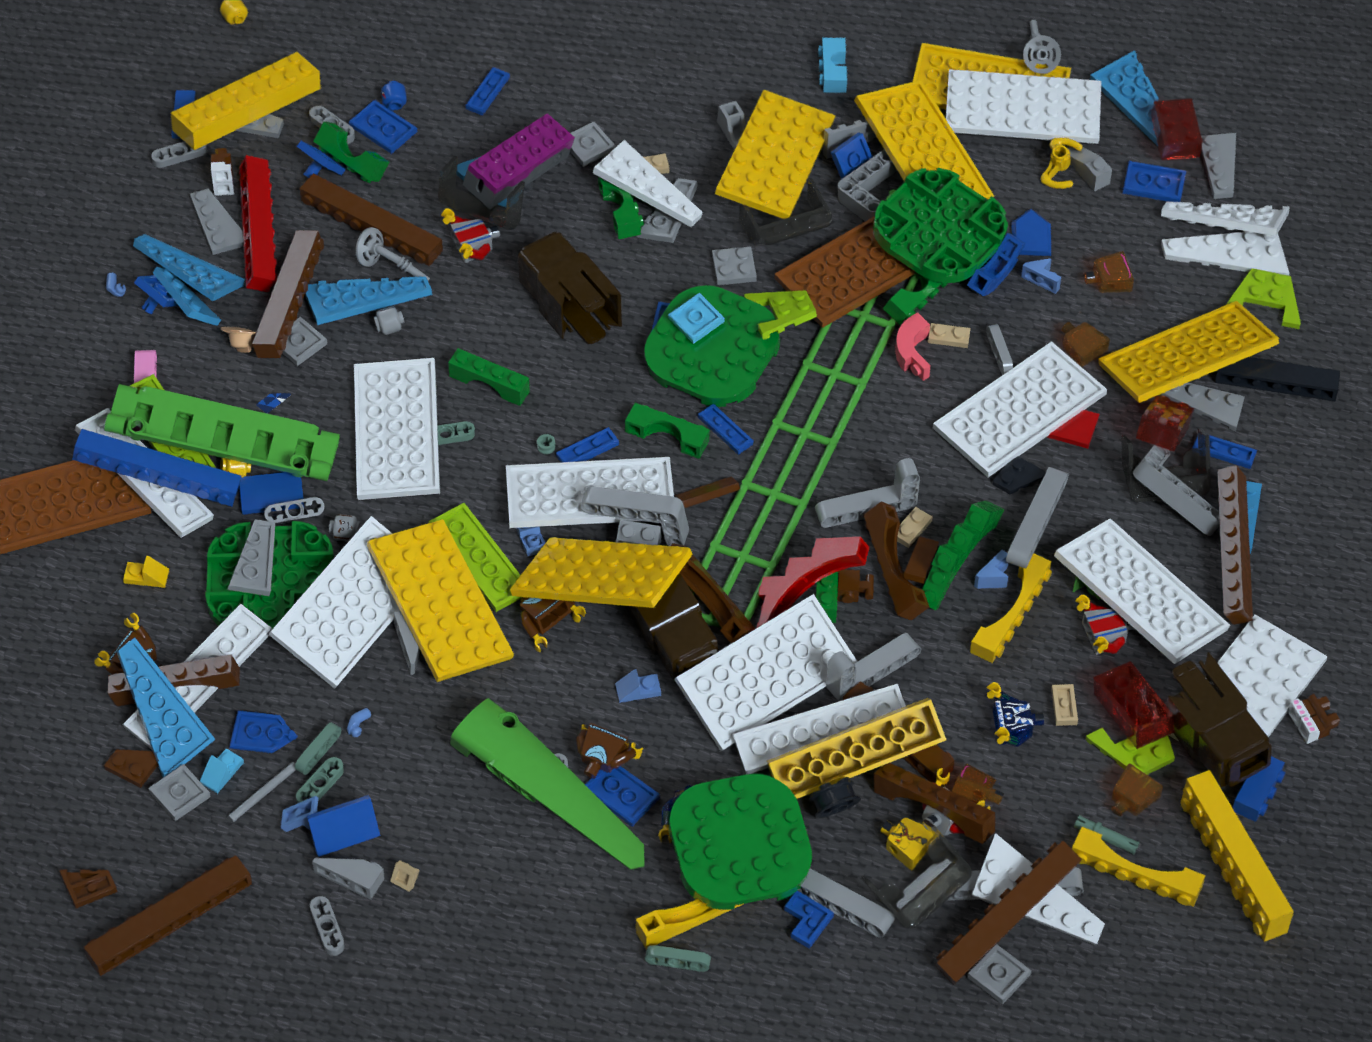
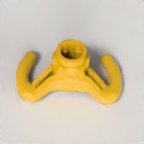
[1041,138,1083,189]

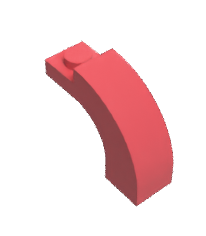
[895,312,931,381]

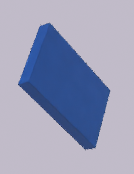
[349,100,417,154]
[1123,161,1186,202]
[240,472,304,515]
[585,766,660,827]
[306,795,380,857]

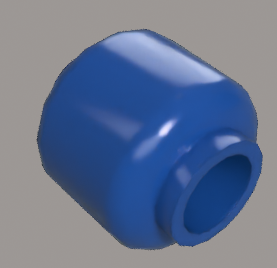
[381,81,407,110]

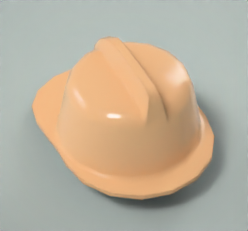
[221,327,257,353]

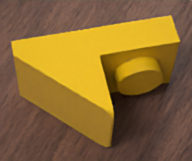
[123,556,169,588]

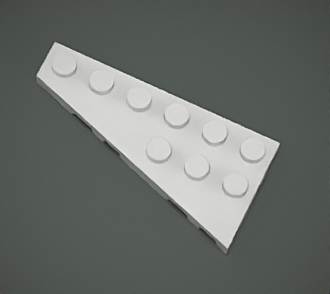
[593,140,702,227]
[1161,202,1289,237]
[1161,232,1290,276]
[971,833,1105,945]

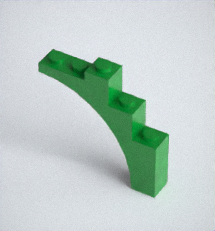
[922,500,1004,610]

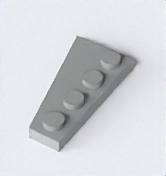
[636,178,698,243]
[190,189,244,255]
[227,519,275,596]

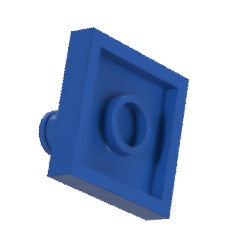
[830,133,873,179]
[297,141,346,178]
[134,275,179,314]

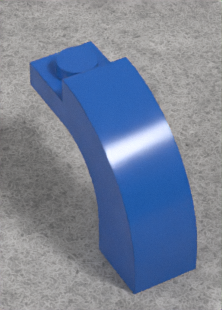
[967,233,1026,296]

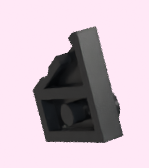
[993,456,1046,495]

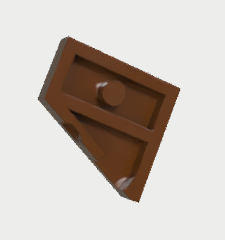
[104,749,158,788]
[60,870,117,909]

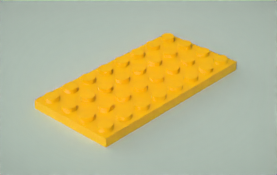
[913,43,1071,110]
[855,80,994,199]
[715,90,836,221]
[1098,301,1279,403]
[367,519,514,682]
[510,537,692,608]

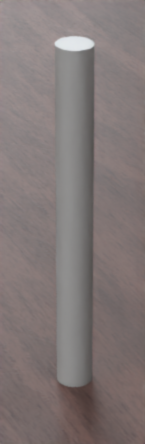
[228,762,296,822]

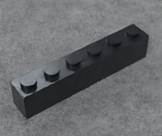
[1215,357,1340,402]

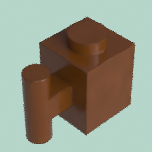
[837,569,874,603]

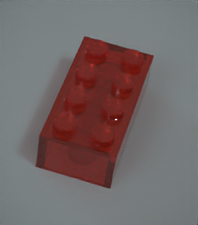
[1093,661,1175,749]

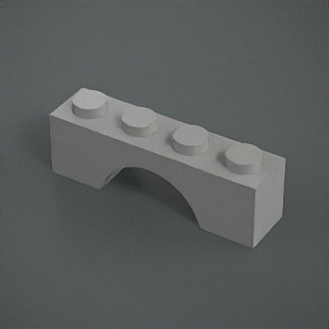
[717,101,746,150]

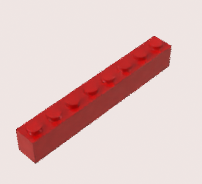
[239,155,277,292]

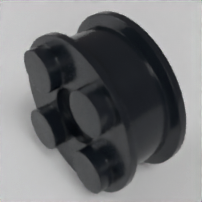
[809,777,861,818]

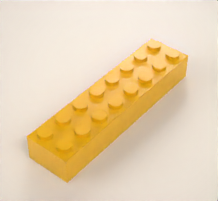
[171,52,320,150]
[767,698,946,799]
[1181,770,1294,942]

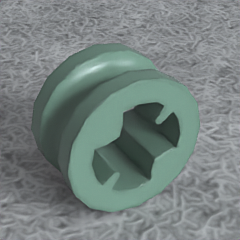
[537,434,555,454]

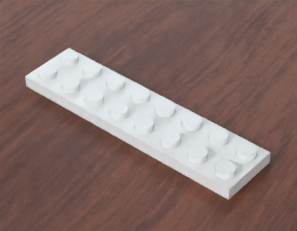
[75,408,214,538]
[123,604,272,750]
[733,684,906,775]

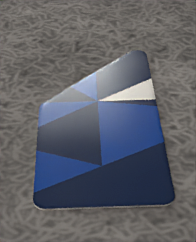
[256,393,291,414]

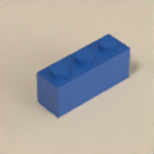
[1233,756,1286,822]

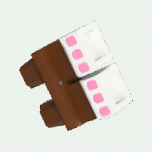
[211,148,234,196]
[1288,694,1340,744]

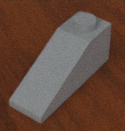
[1068,147,1112,191]
[394,611,420,675]
[312,858,384,900]

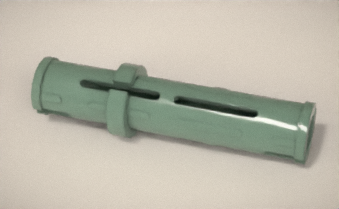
[1074,815,1140,855]

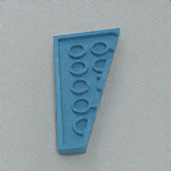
[1090,51,1178,151]
[133,234,245,301]
[305,276,432,325]
[117,638,215,778]

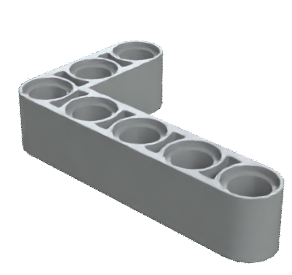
[838,149,898,221]
[1133,443,1220,536]
[815,458,920,528]
[580,486,689,546]
[826,633,921,701]

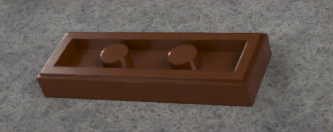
[675,476,740,508]
[903,537,939,584]

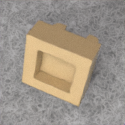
[390,861,419,891]

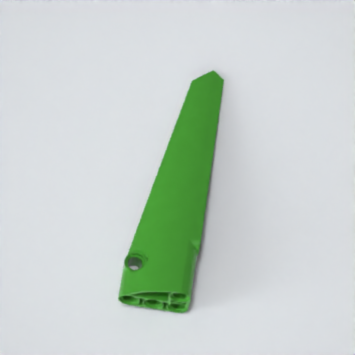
[450,698,644,870]

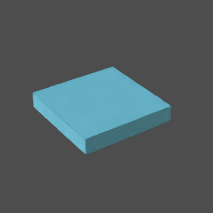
[668,293,725,344]

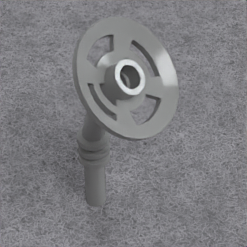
[1023,20,1061,74]
[356,227,430,281]

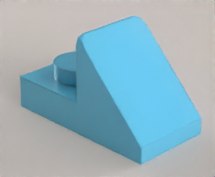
[200,749,244,793]

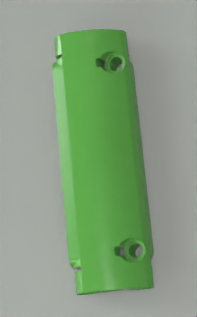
[104,384,340,482]

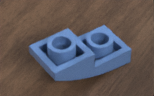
[516,526,545,556]

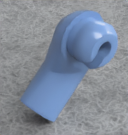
[106,273,126,297]
[347,708,371,737]

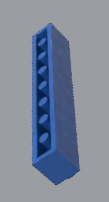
[72,429,241,507]

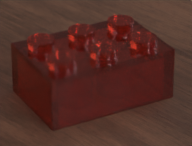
[1151,98,1203,160]
[1136,396,1194,452]

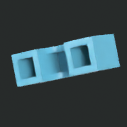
[818,38,847,93]

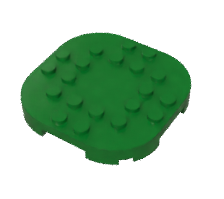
[873,168,1008,283]
[645,286,780,407]
[205,521,334,630]
[668,774,812,910]

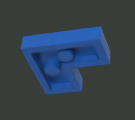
[784,891,834,949]

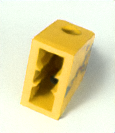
[881,818,937,871]

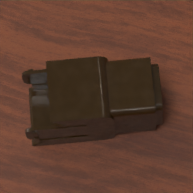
[518,232,622,344]
[625,572,718,683]
[1167,652,1272,787]

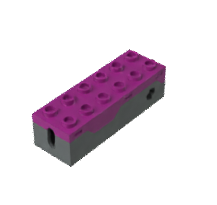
[462,113,575,209]

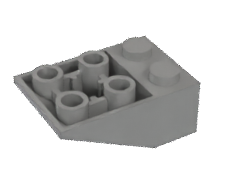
[616,520,663,545]

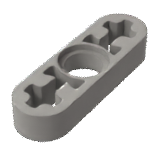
[309,106,355,144]
[151,141,207,168]
[987,324,1013,374]
[264,497,324,523]
[310,896,344,956]

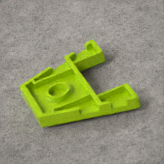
[1226,268,1301,329]
[744,290,817,340]
[1085,701,1175,779]

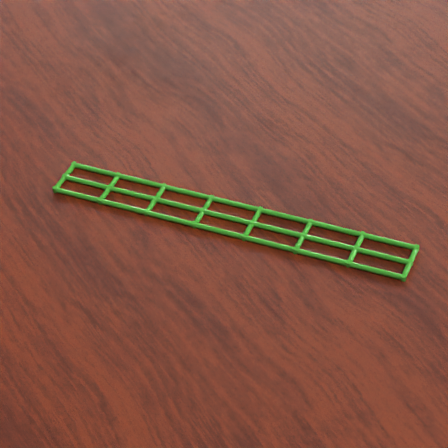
[689,190,919,628]

